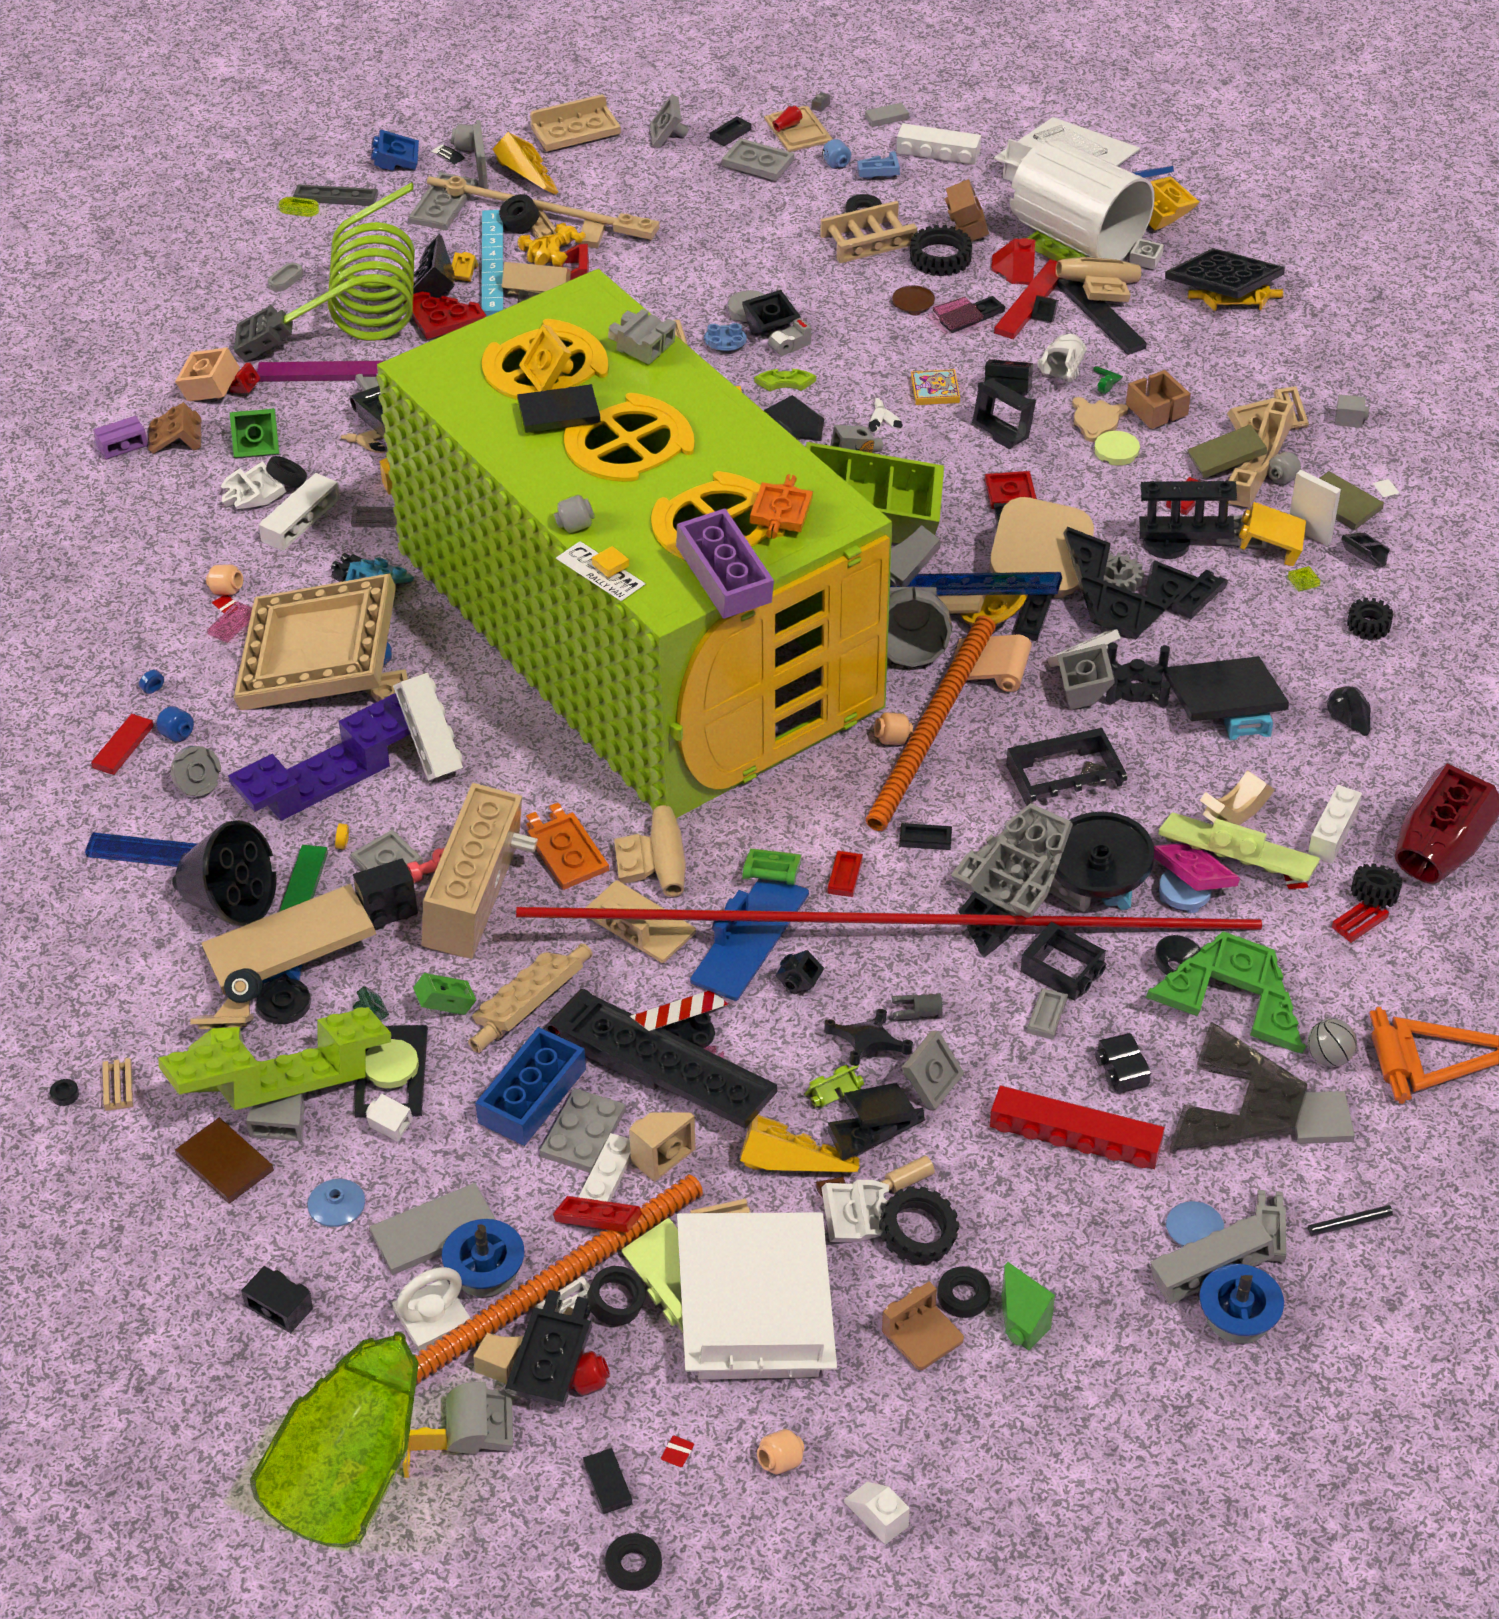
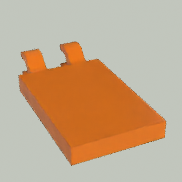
[526,802,609,890]

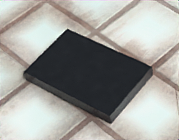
[517,384,601,433]

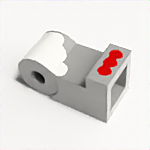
[768,318,811,356]

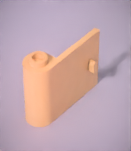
[952,635,1032,692]

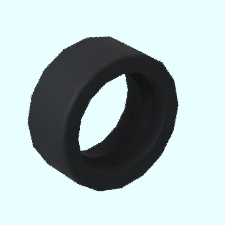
[587,1265,646,1326]

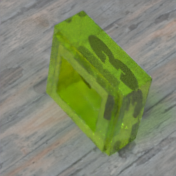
[1288,566,1321,592]

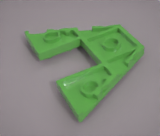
[1145,931,1306,1054]

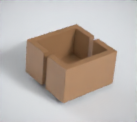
[945,179,989,242]
[1126,370,1191,429]

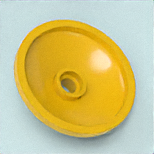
[960,573,1028,626]

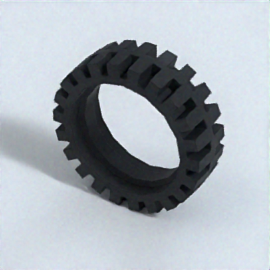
[910,225,972,276]

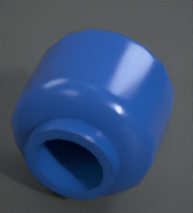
[156,706,194,742]

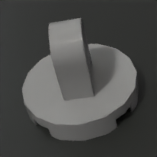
[170,746,221,796]

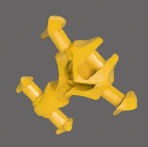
[517,223,586,267]

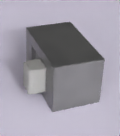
[812,92,830,112]

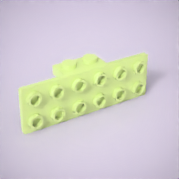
[1158,812,1320,881]
[622,1218,683,1333]

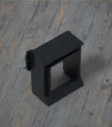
[972,378,1037,449]

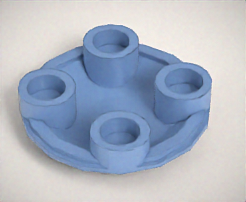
[704,323,747,351]
[1166,1201,1224,1247]

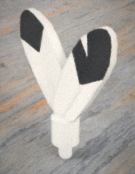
[869,398,903,433]

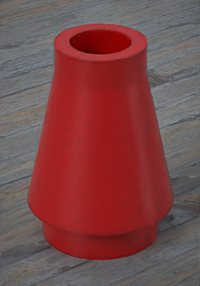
[772,105,803,132]

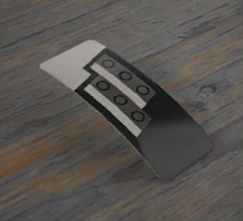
[431,145,465,165]

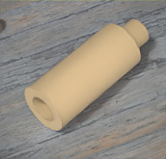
[881,1155,935,1193]

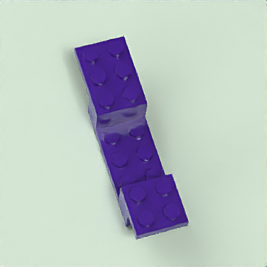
[228,693,411,821]

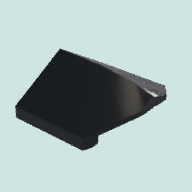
[1341,532,1390,568]

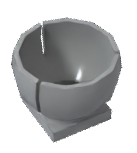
[887,587,953,667]

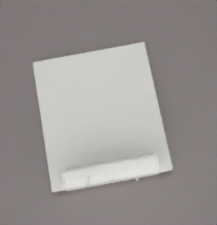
[994,117,1140,182]
[677,1212,837,1379]

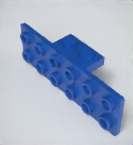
[690,879,809,1001]

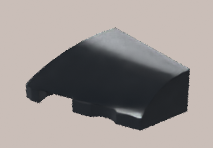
[959,891,1019,958]

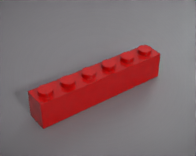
[990,1085,1165,1170]

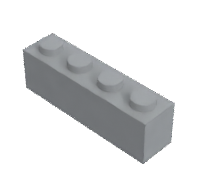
[1150,1215,1274,1305]

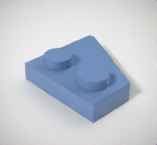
[857,151,900,179]

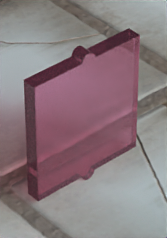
[932,297,983,330]

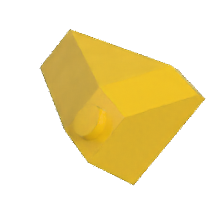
[492,132,558,195]
[740,1115,859,1172]

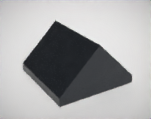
[742,290,801,334]

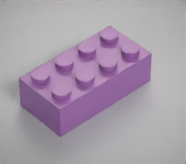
[676,508,774,619]

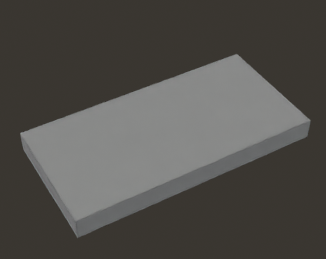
[408,172,478,231]
[369,1183,496,1275]

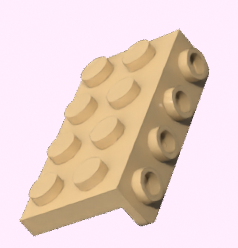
[530,94,621,152]

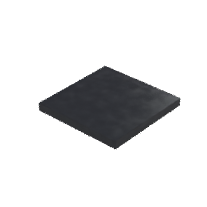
[1165,248,1285,299]
[1164,656,1289,722]

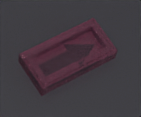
[207,601,252,643]

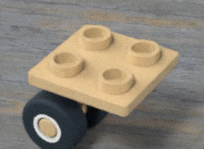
[190,968,262,1029]

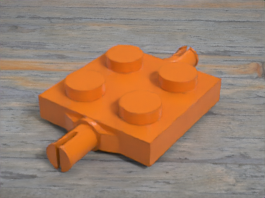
[750,474,813,539]

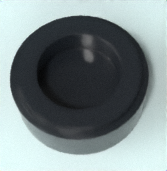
[50,1079,79,1106]

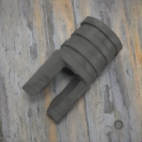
[892,993,943,1020]

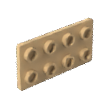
[585,880,696,963]

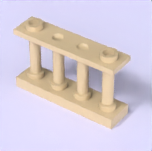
[820,201,917,263]

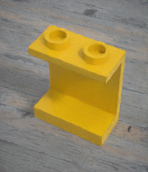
[1239,502,1306,566]

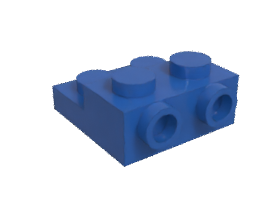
[370,129,419,171]

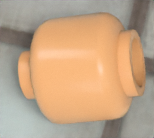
[206,564,243,595]
[874,712,913,746]
[757,1429,804,1475]

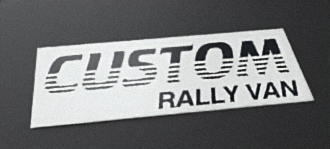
[556,541,646,601]

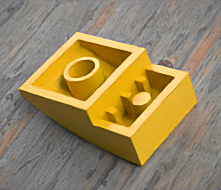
[1148,176,1200,230]

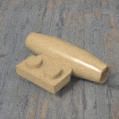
[1056,257,1141,302]
[614,805,686,897]

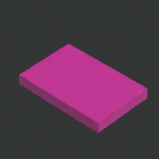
[1154,843,1240,891]

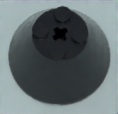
[172,820,277,926]

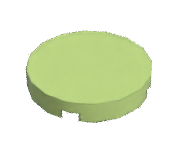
[1094,431,1140,465]
[365,1039,419,1089]

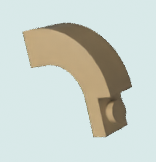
[1200,770,1275,826]

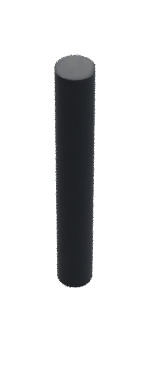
[1308,1205,1393,1236]

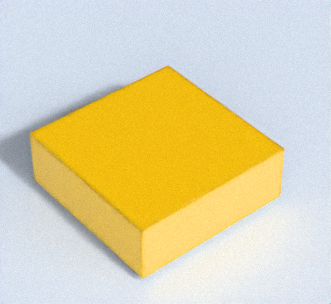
[592,546,629,578]

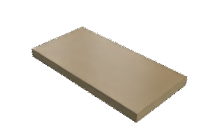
[201,884,376,995]

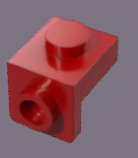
[228,363,261,393]

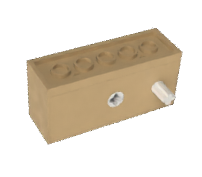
[421,783,538,959]

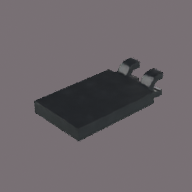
[505,1290,592,1407]

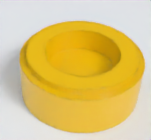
[335,823,349,850]

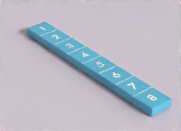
[481,210,503,317]

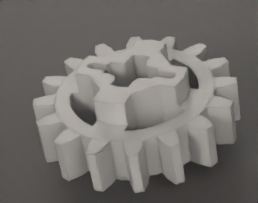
[1104,553,1144,592]

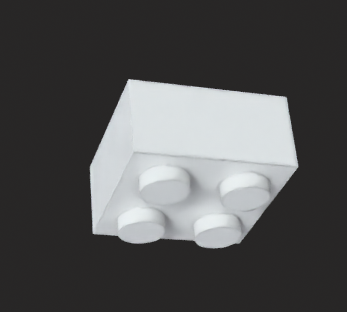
[1129,239,1164,270]

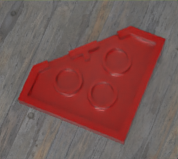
[403,292,486,339]

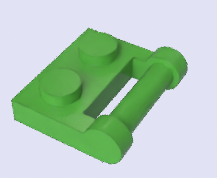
[742,848,802,886]

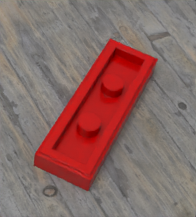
[91,713,154,775]
[553,1196,642,1233]

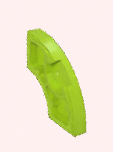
[754,369,816,392]

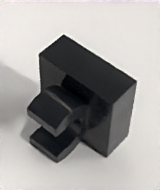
[1031,295,1059,322]

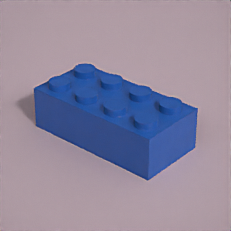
[475,1027,586,1146]

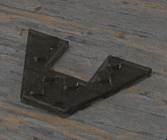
[1170,1022,1308,1154]

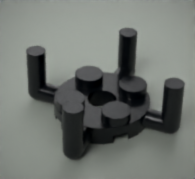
[1106,642,1171,707]

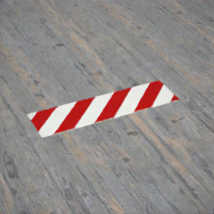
[630,991,729,1031]

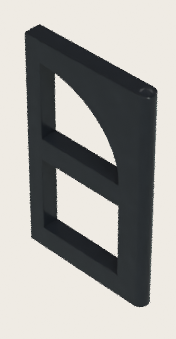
[354,1025,428,1118]

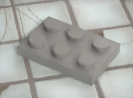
[722,138,794,181]
[540,1088,626,1173]

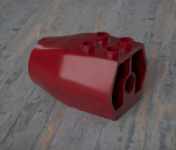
[1394,763,1499,884]

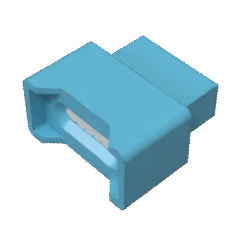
[1224,712,1273,740]

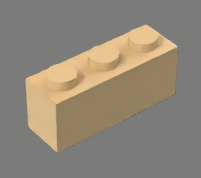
[502,262,571,296]

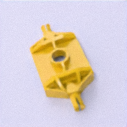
[1188,284,1283,311]

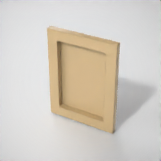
[764,106,833,152]

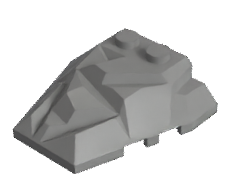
[951,803,1073,918]

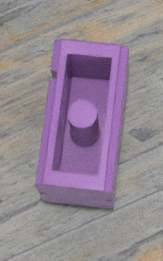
[93,416,148,460]

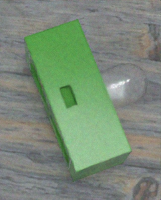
[413,973,476,1017]

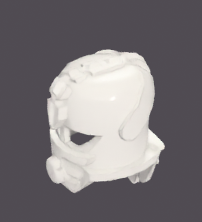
[1037,334,1087,382]

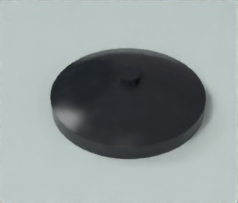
[1054,812,1154,898]

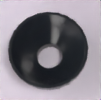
[1154,935,1201,975]

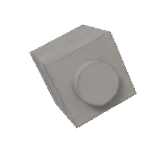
[1335,394,1369,428]

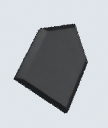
[764,395,824,441]

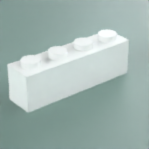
[896,123,981,165]
[258,473,340,551]
[393,673,463,781]

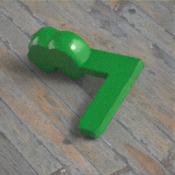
[1093,366,1123,394]

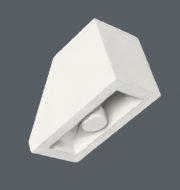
[844,1482,910,1545]

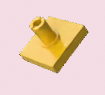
[519,324,573,391]

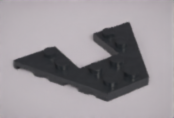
[1063,526,1197,640]

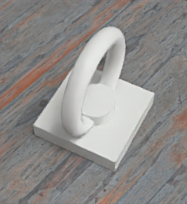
[392,1267,471,1351]

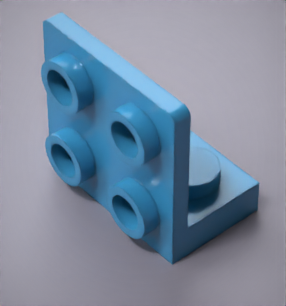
[345,557,414,584]

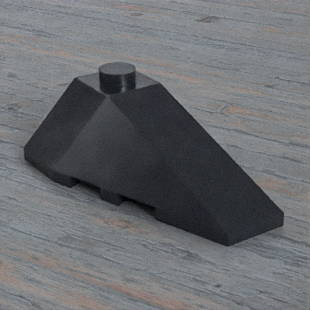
[413,234,455,298]

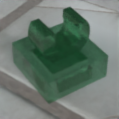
[353,985,389,1021]

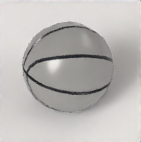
[1307,1018,1357,1067]

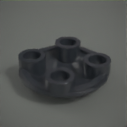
[662,1012,715,1049]

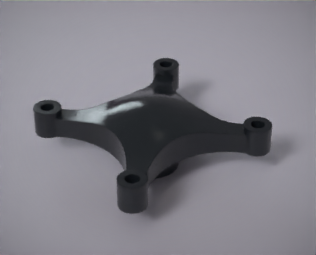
[824,1009,913,1066]

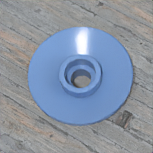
[307,1179,365,1227]

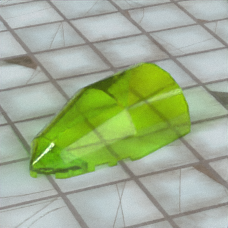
[250,1332,419,1548]

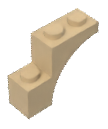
[473,1307,573,1384]

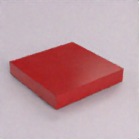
[984,471,1037,509]

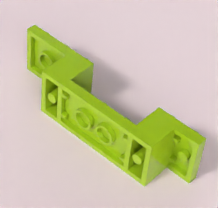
[158,1007,391,1110]

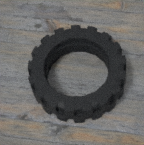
[879,1186,959,1265]

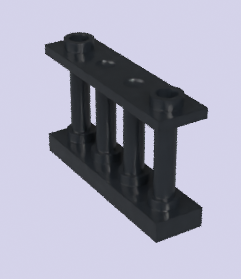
[1139,481,1237,539]

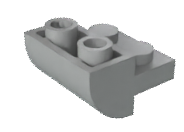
[446,1382,513,1455]

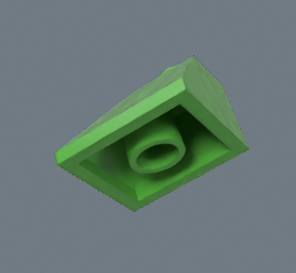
[229,408,279,458]
[1001,1262,1055,1350]

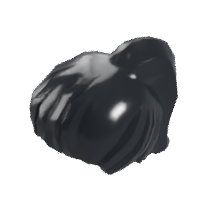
[1327,686,1371,736]

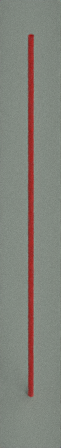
[516,907,1262,930]

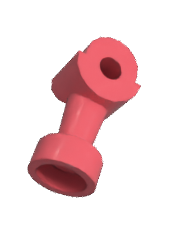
[406,848,445,883]

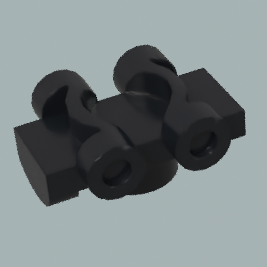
[331,553,363,582]

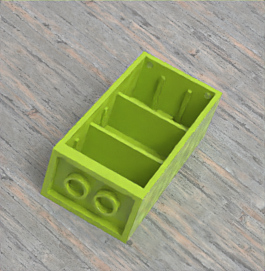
[805,442,944,544]

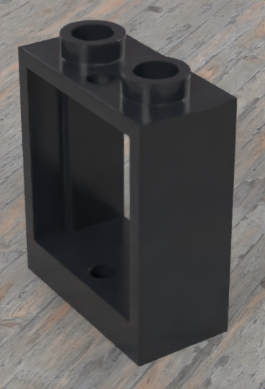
[1020,922,1107,1001]

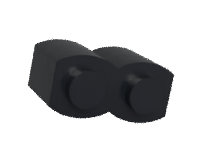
[1095,1033,1151,1093]

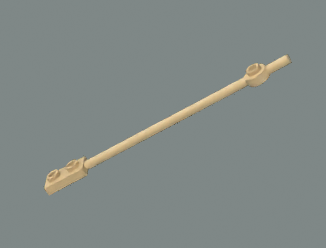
[427,176,660,240]

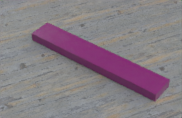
[257,360,386,382]

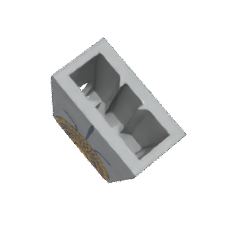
[830,425,883,453]

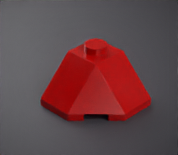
[991,238,1036,285]

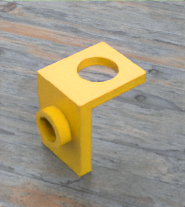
[402,1427,447,1478]

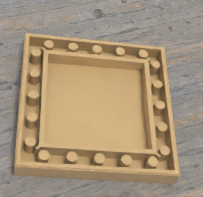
[234,574,396,710]

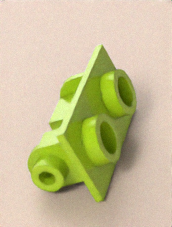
[804,1065,864,1108]

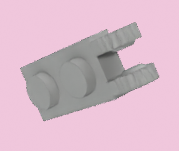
[1255,1190,1286,1262]

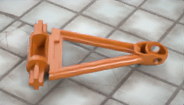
[1369,1007,1499,1104]

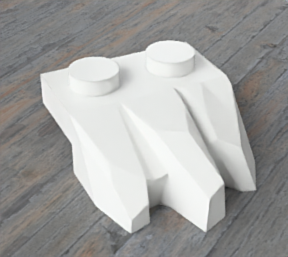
[221,461,287,509]
[821,1180,889,1242]

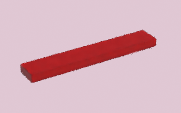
[994,259,1062,340]

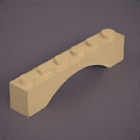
[1228,398,1294,508]

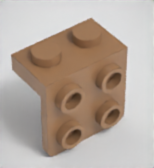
[148,402,202,454]
[882,1281,964,1370]

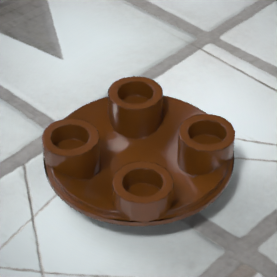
[892,285,935,316]

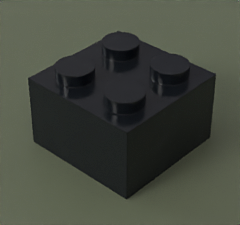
[353,858,418,928]

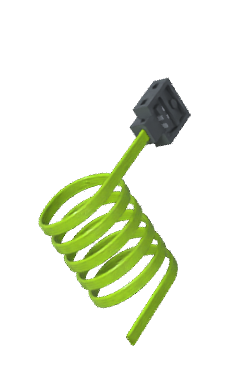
[234,182,415,362]

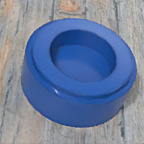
[139,669,164,694]

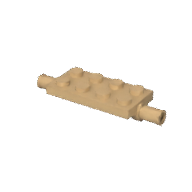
[468,943,593,1053]

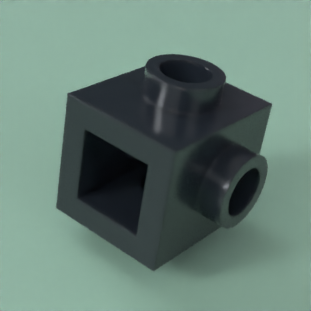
[775,950,825,994]

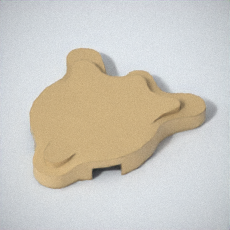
[1072,397,1128,442]

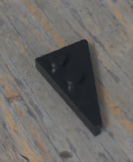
[828,1108,925,1160]

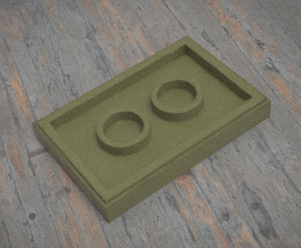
[1187,424,1268,478]
[1319,471,1384,530]

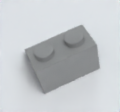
[1057,644,1115,710]

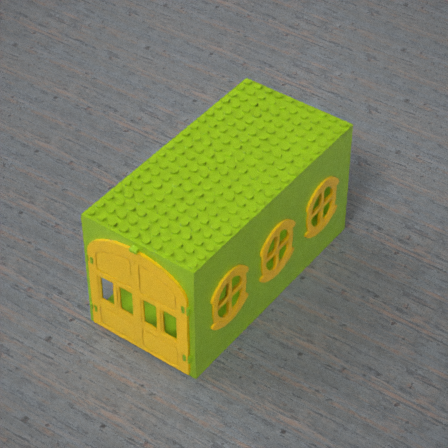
[376,268,892,818]

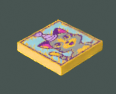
[911,369,960,405]

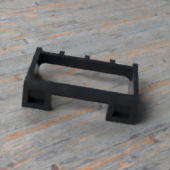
[1006,728,1128,806]

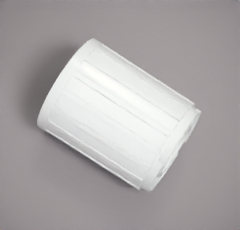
[1010,139,1154,261]

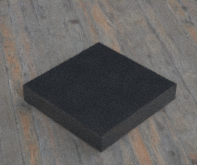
[844,1083,916,1129]

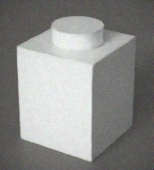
[366,1094,413,1142]

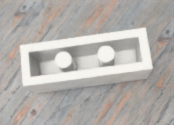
[1308,785,1362,864]

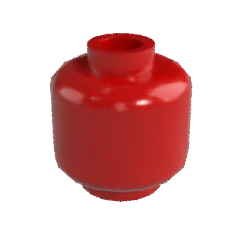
[570,1351,610,1396]

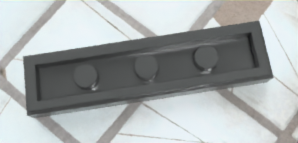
[293,184,378,206]

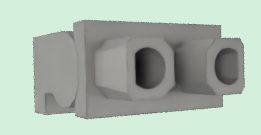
[608,309,676,365]

